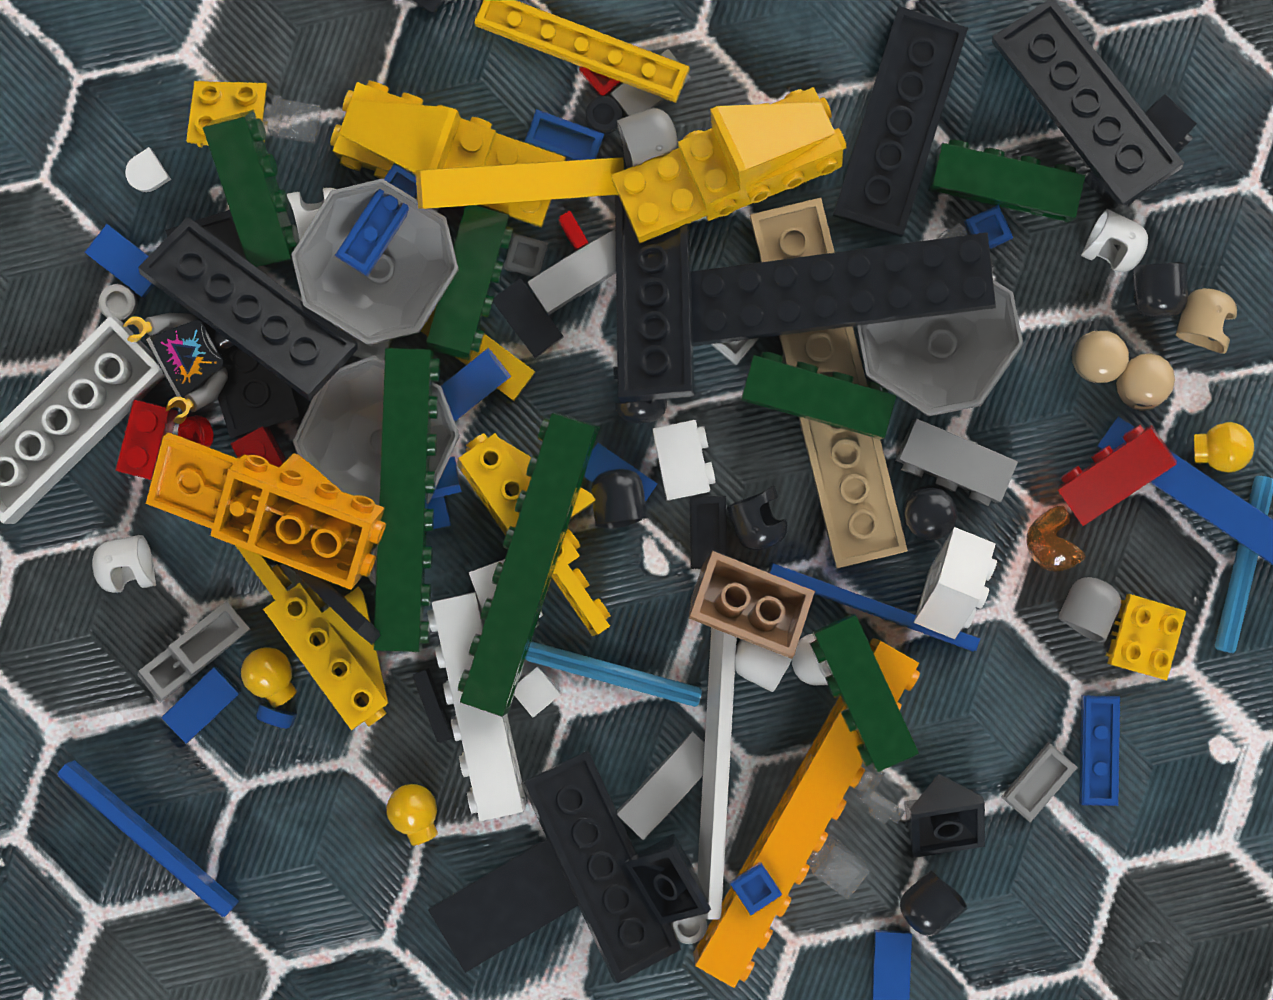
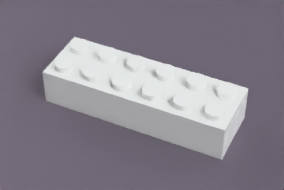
[0,316,165,524]
[427,592,527,822]

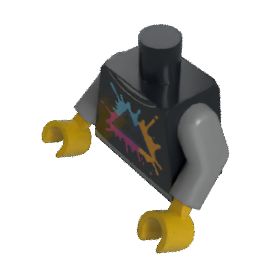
[123,313,234,424]

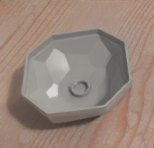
[291,179,459,345]
[857,280,1023,416]
[293,356,460,505]

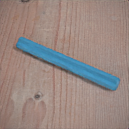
[1215,475,1273,653]
[526,642,702,707]

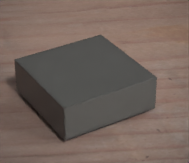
[504,233,549,278]

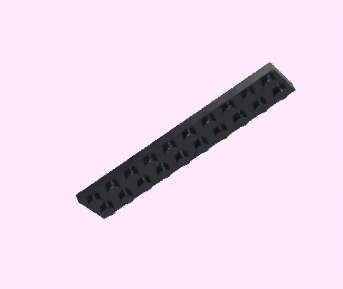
[691,232,996,346]

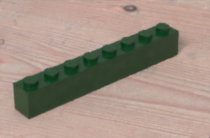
[373,348,440,652]
[458,413,600,717]

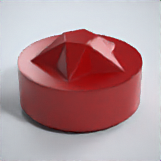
[178,416,213,448]

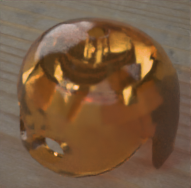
[1026,505,1086,572]

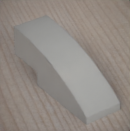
[528,230,616,315]
[137,601,250,703]
[617,731,705,840]

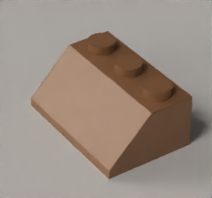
[689,551,815,659]

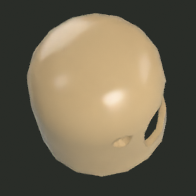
[1176,288,1237,354]
[1072,331,1129,383]
[1116,353,1175,411]

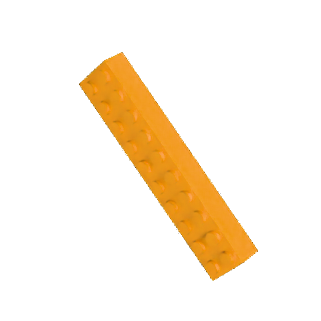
[693,638,920,988]

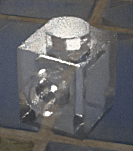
[809,836,870,900]

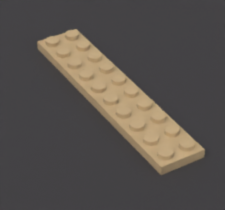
[750,198,908,568]

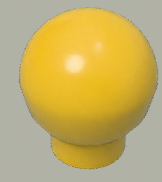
[1194,422,1254,473]
[241,647,297,708]
[386,784,438,846]

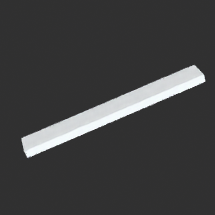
[696,627,737,920]

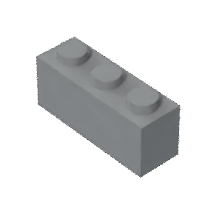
[896,419,1018,506]

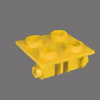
[186,81,267,148]
[1105,594,1186,681]

